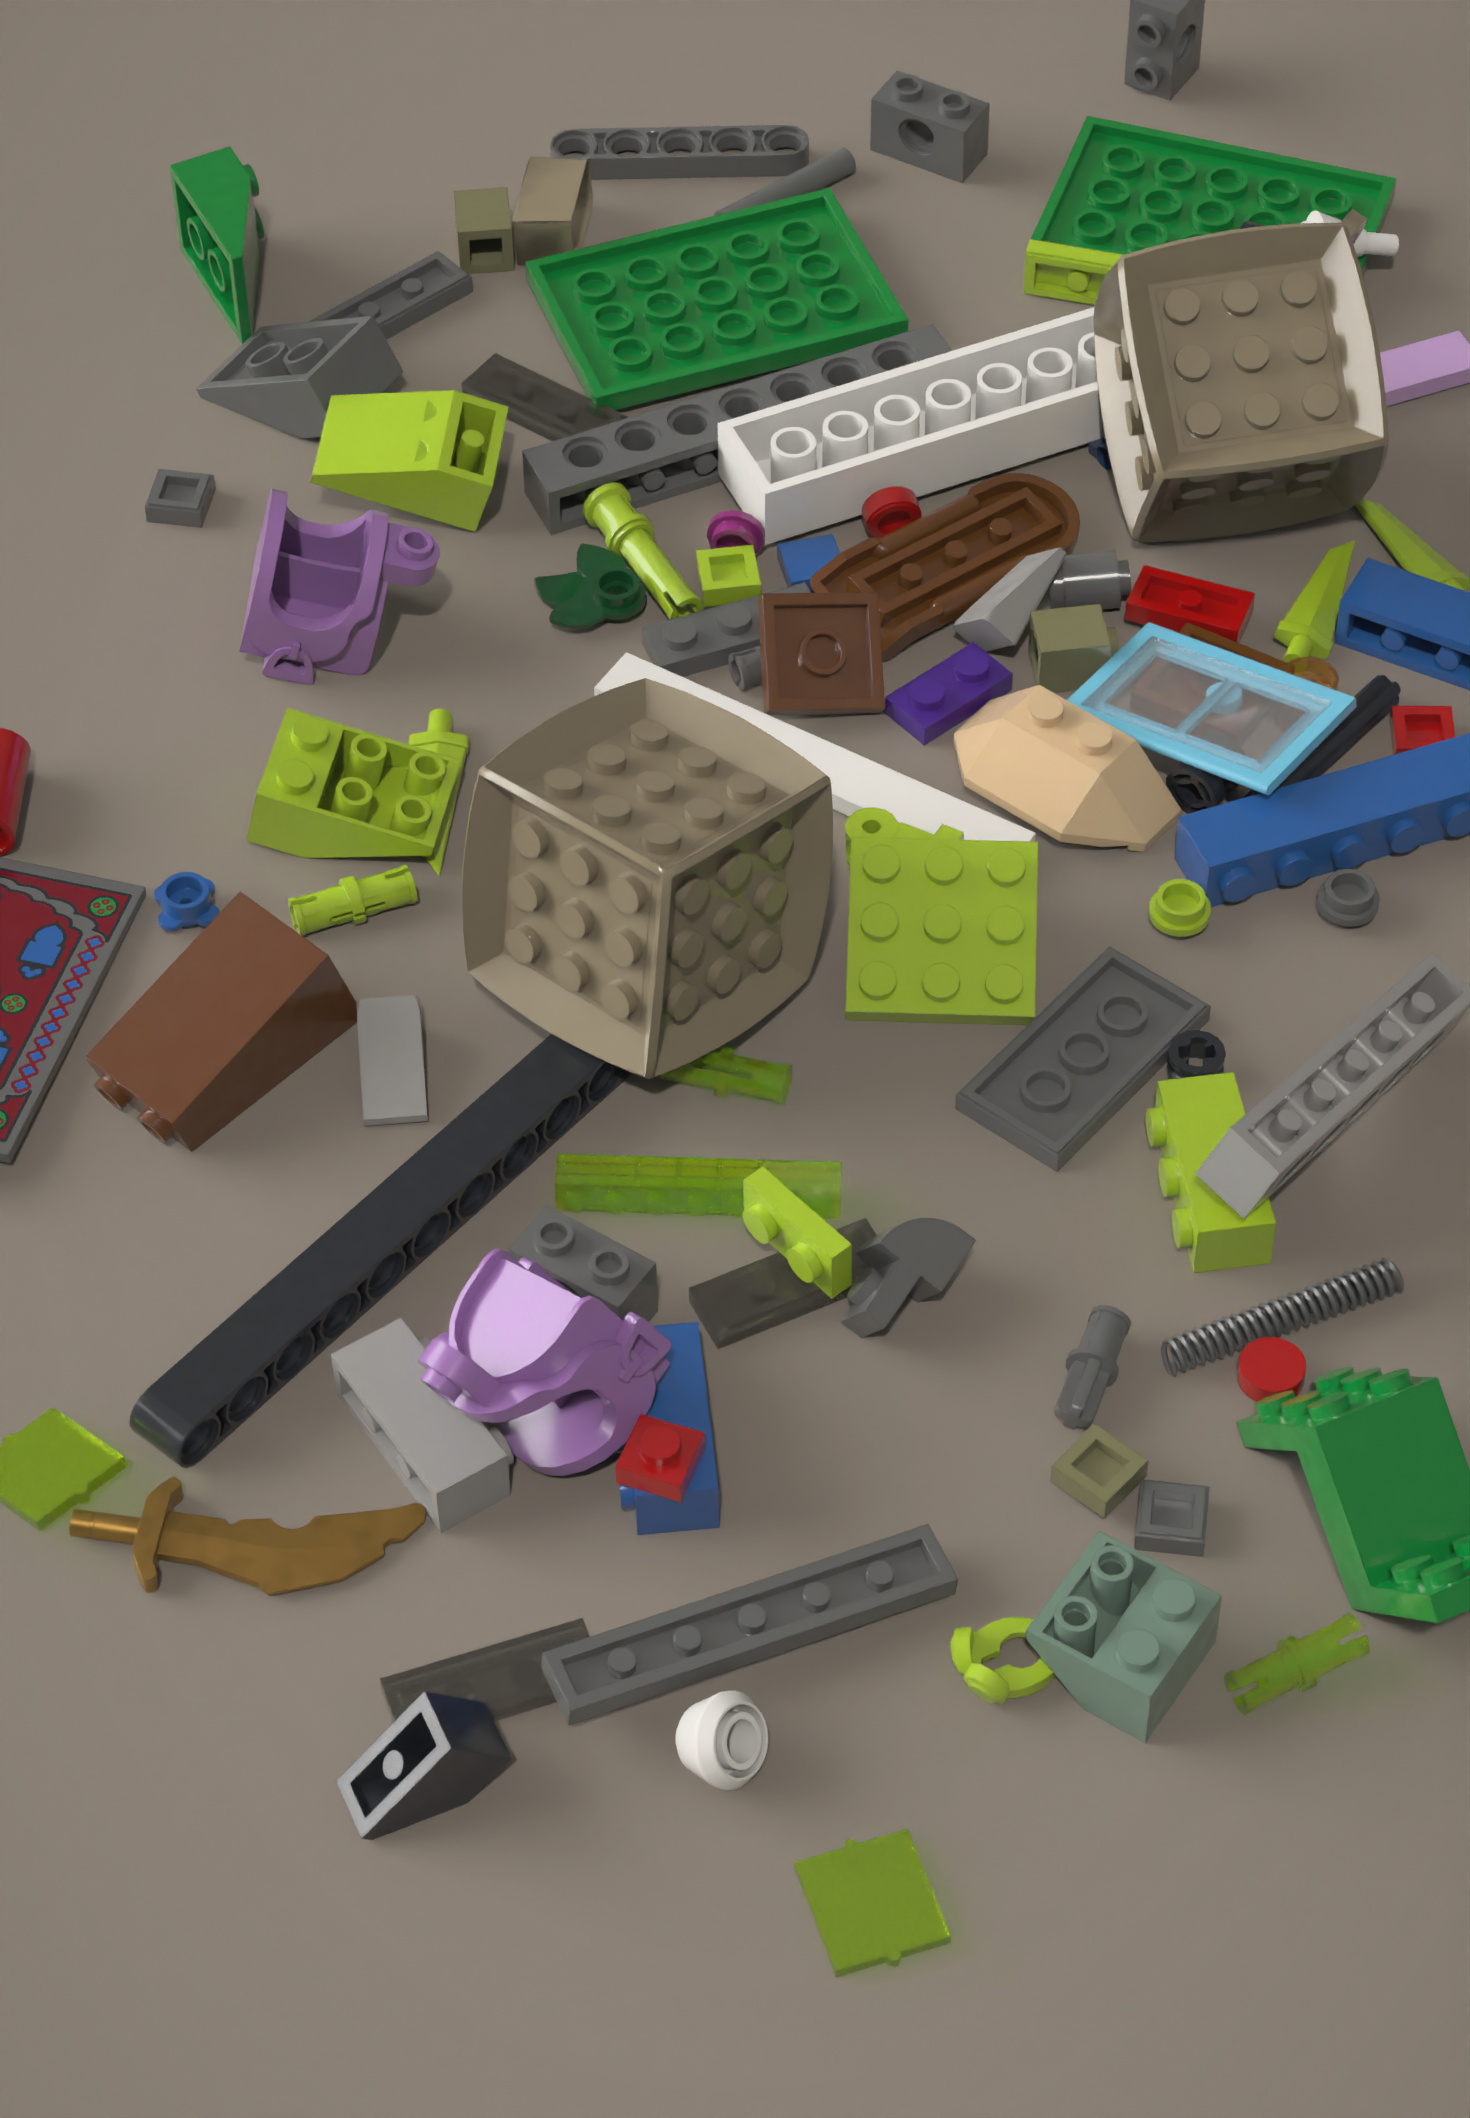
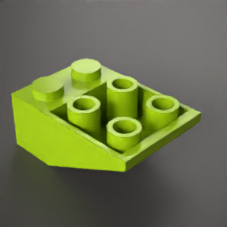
[310,390,509,532]
[246,707,462,858]

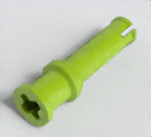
[582,482,703,620]

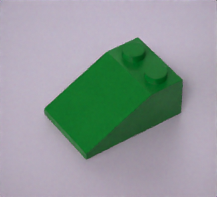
[169,146,264,344]

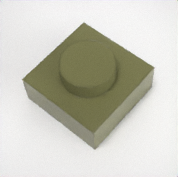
[1051,1423,1149,1519]

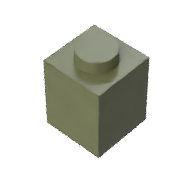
[454,187,514,274]
[1028,604,1119,693]

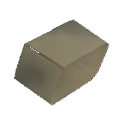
[512,156,592,265]

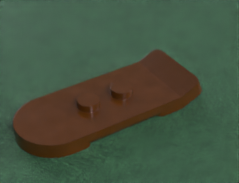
[810,473,1080,663]

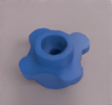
[154,872,219,932]

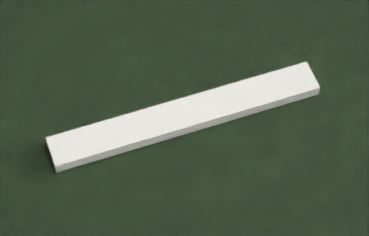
[594,652,1036,842]

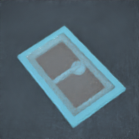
[1067,622,1357,795]

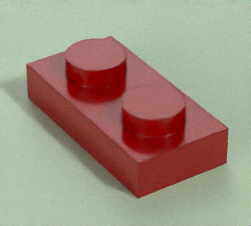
[1124,565,1255,643]

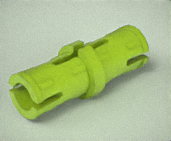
[288,864,418,936]

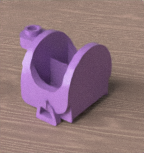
[239,488,440,685]
[418,1249,672,1476]

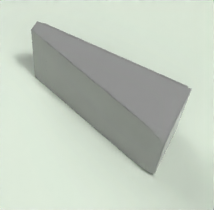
[953,547,1066,652]
[356,994,428,1126]

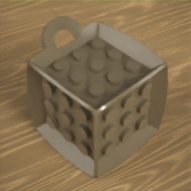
[1093,210,1389,542]
[462,678,833,1079]

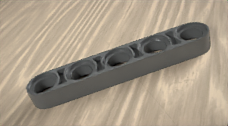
[550,125,809,180]

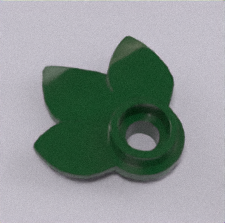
[534,543,646,629]

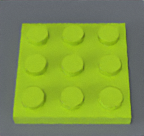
[845,837,1038,1025]

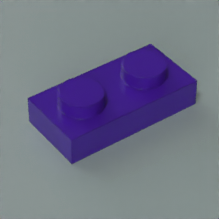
[885,642,1013,746]

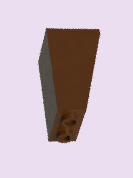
[85,891,357,1152]

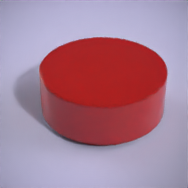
[861,486,922,539]
[1237,1337,1307,1402]

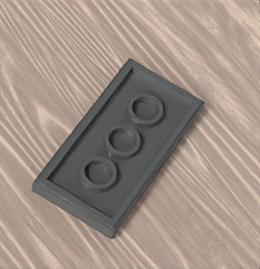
[955,946,1211,1172]

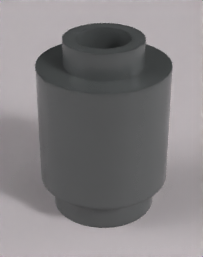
[1047,549,1131,609]

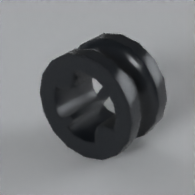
[1166,1030,1226,1079]

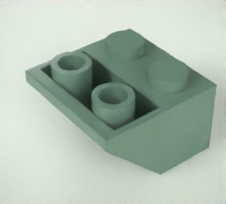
[1026,1531,1222,1743]

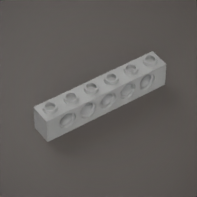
[1195,953,1470,1219]

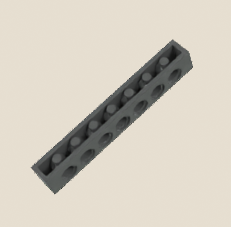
[522,324,952,535]

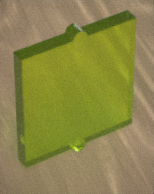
[0,1407,128,1531]
[794,1829,951,1978]

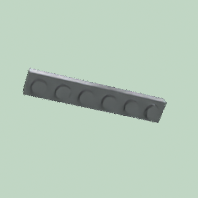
[541,1524,958,1726]

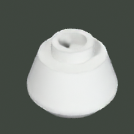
[675,1690,768,1790]

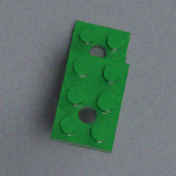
[1236,1367,1470,1623]

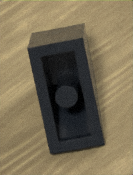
[336,1691,512,1840]

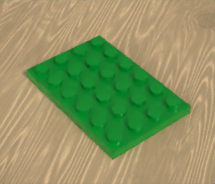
[1031,116,1397,276]
[525,188,909,415]

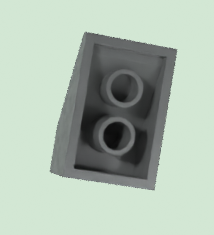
[196,316,403,438]

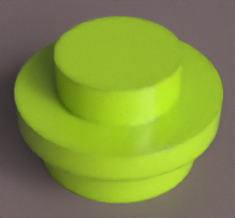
[1149,879,1211,937]

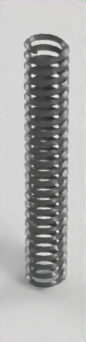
[1161,1258,1404,1377]

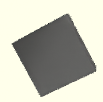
[145,469,216,528]
[1134,1479,1210,1557]

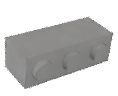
[331,1318,514,1533]

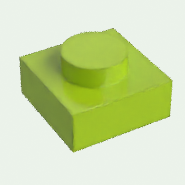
[696,545,761,607]

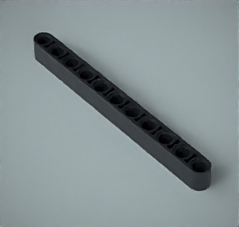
[129,1034,633,1468]

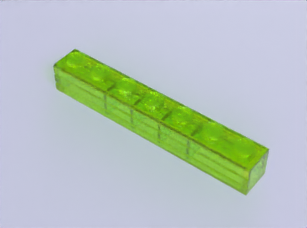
[554,1154,842,1219]

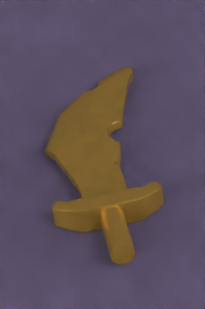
[69,1477,426,1596]

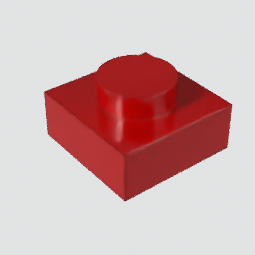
[615,1413,706,1502]

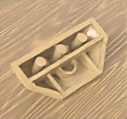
[953,685,1182,852]

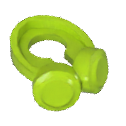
[951,1617,1056,1705]

